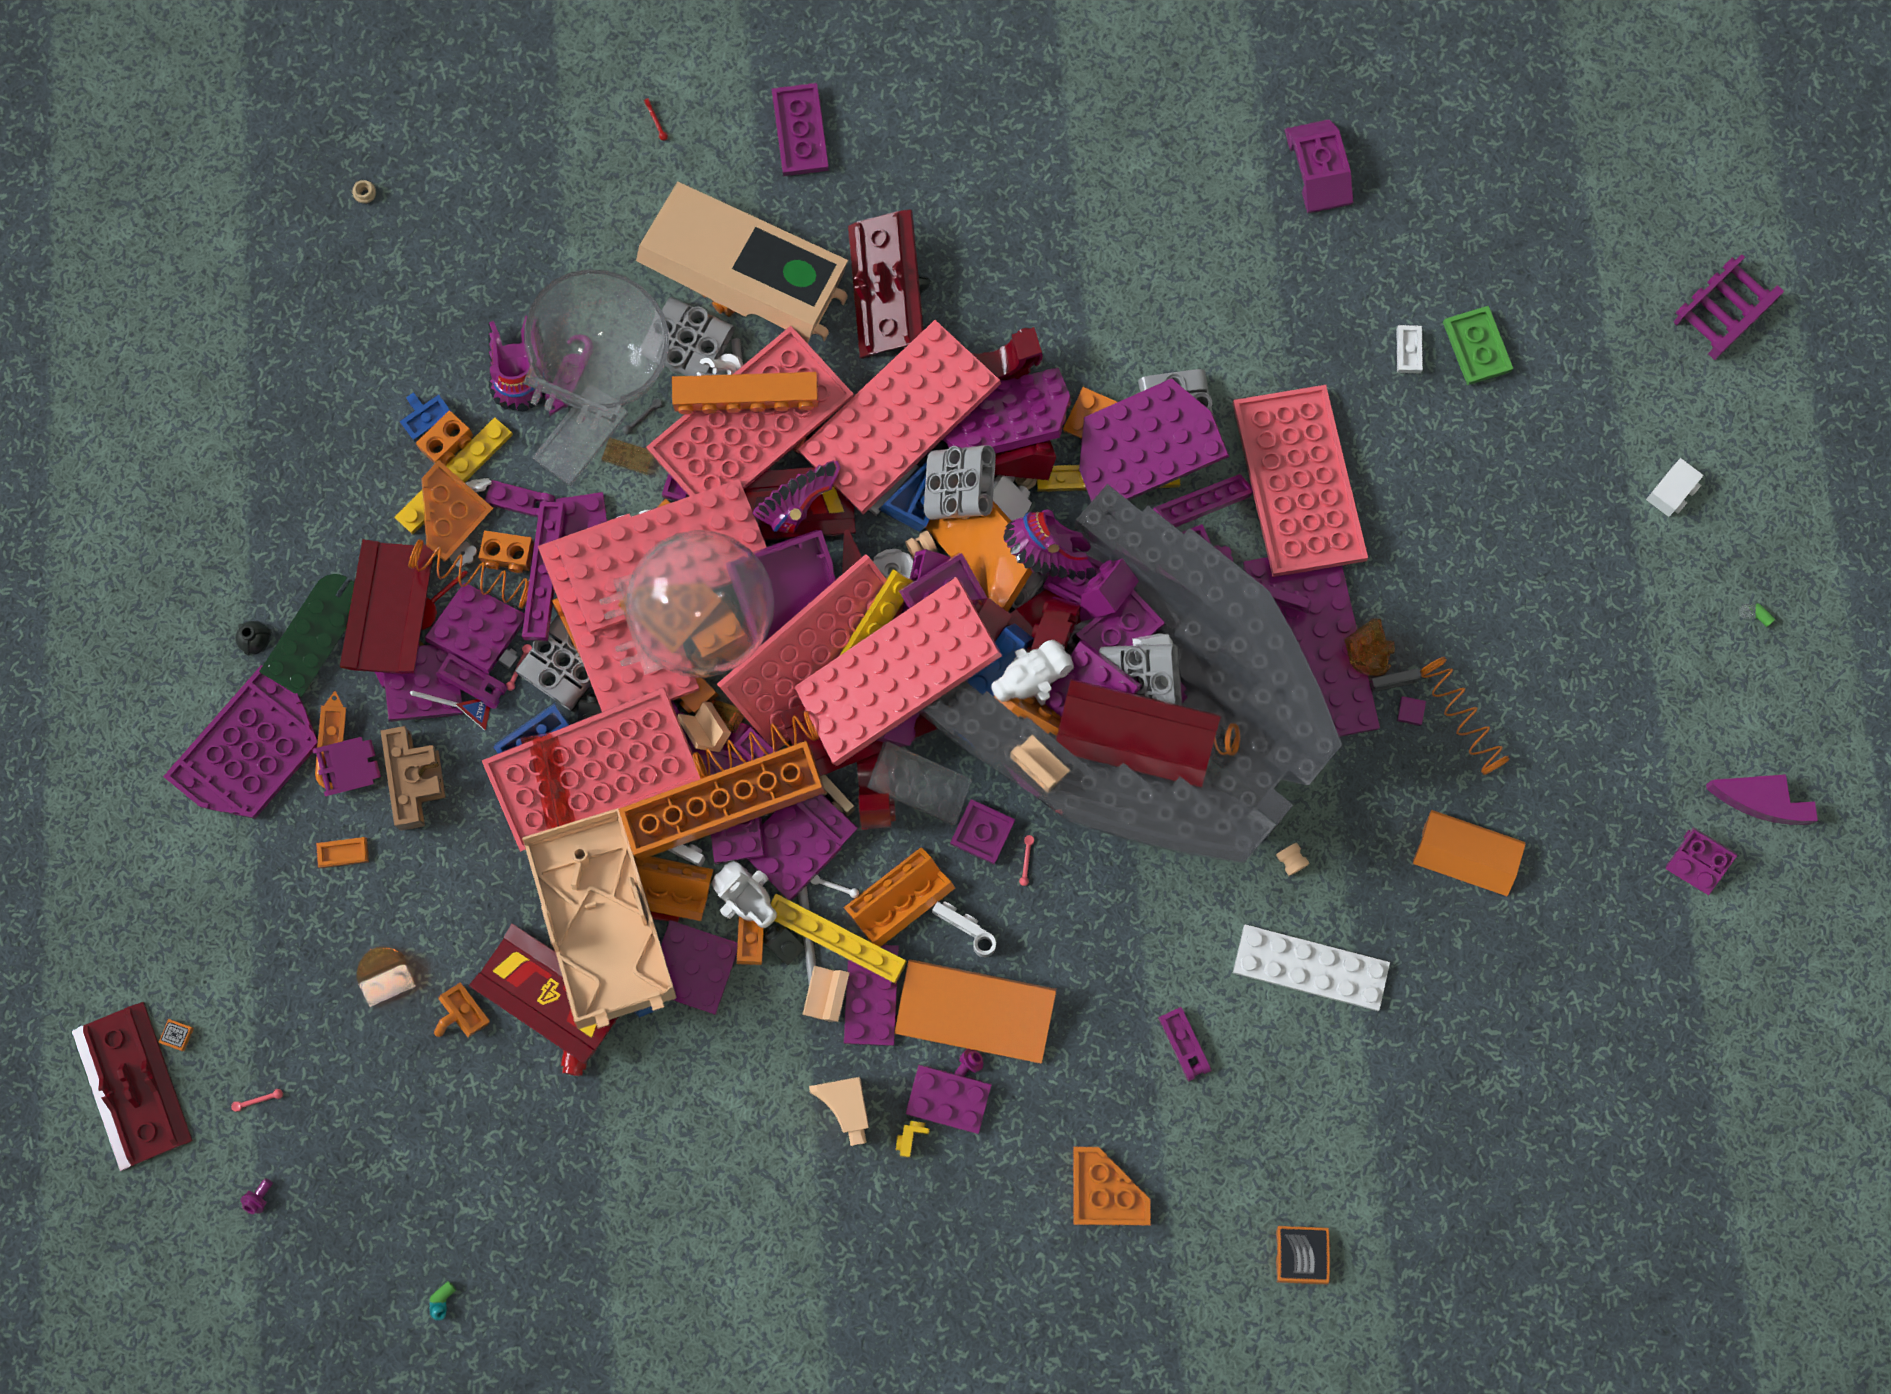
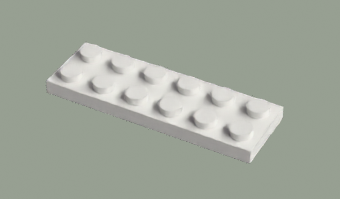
[1233,925,1390,1011]

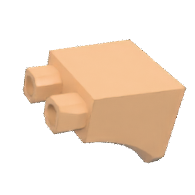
[809,1077,869,1146]

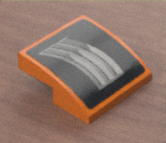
[1276,1226,1329,1284]

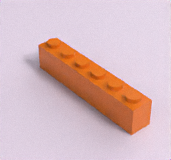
[672,372,818,414]

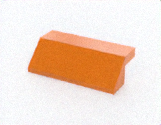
[1413,810,1525,896]
[844,847,955,947]
[634,856,714,921]

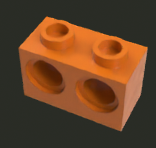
[416,410,473,466]
[479,530,534,573]

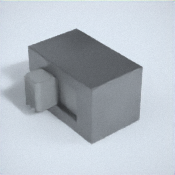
[498,648,517,669]

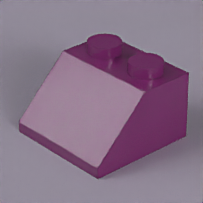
[1080,558,1139,622]

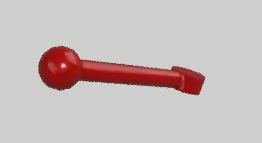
[644,98,668,141]

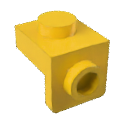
[896,1121,929,1158]

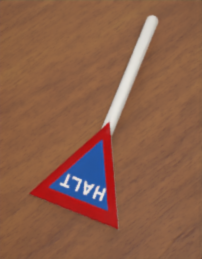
[410,691,490,730]

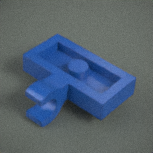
[400,392,451,442]

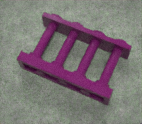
[1674,254,1784,360]

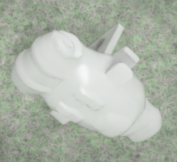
[991,640,1073,705]
[711,861,777,928]

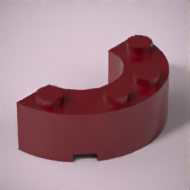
[971,327,1043,381]
[1026,597,1081,686]
[857,750,896,830]

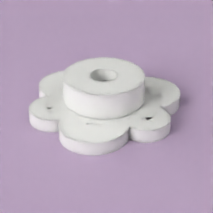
[466,478,492,492]

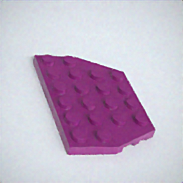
[942,368,1071,454]
[1079,378,1230,507]
[163,665,318,819]

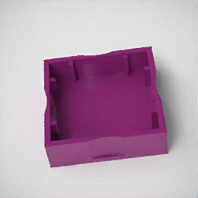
[726,530,836,649]

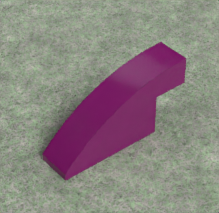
[1706,774,1818,825]

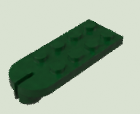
[259,574,355,698]

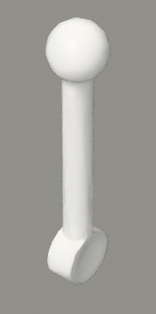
[811,875,859,898]

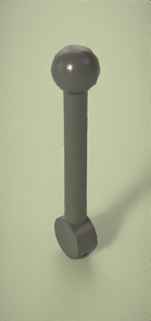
[623,399,662,434]

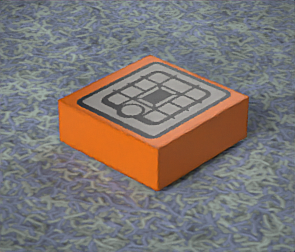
[158,1019,194,1051]

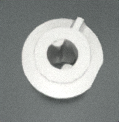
[697,354,743,376]

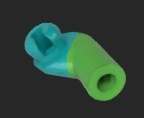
[429,1281,456,1321]

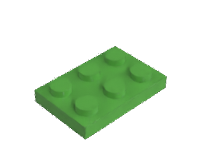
[1443,306,1513,385]

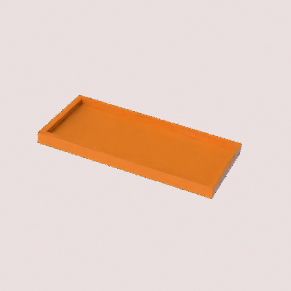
[925,501,1032,612]
[894,959,1056,1064]

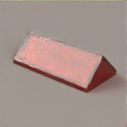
[521,731,575,830]

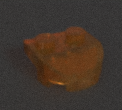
[1344,618,1395,676]
[357,946,416,1007]

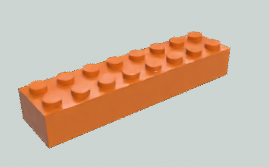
[618,741,826,860]

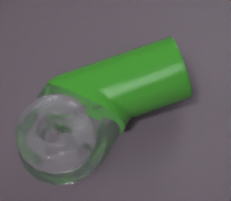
[1739,603,1775,627]

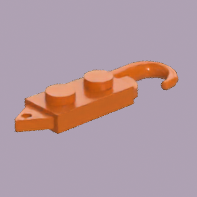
[315,691,346,789]

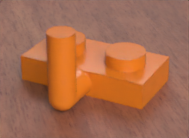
[434,982,490,1038]

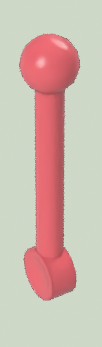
[506,644,532,691]
[1019,835,1034,886]
[231,1089,283,1112]

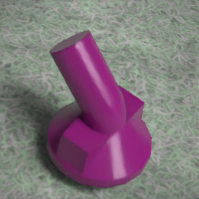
[954,1049,983,1076]
[240,1178,273,1214]

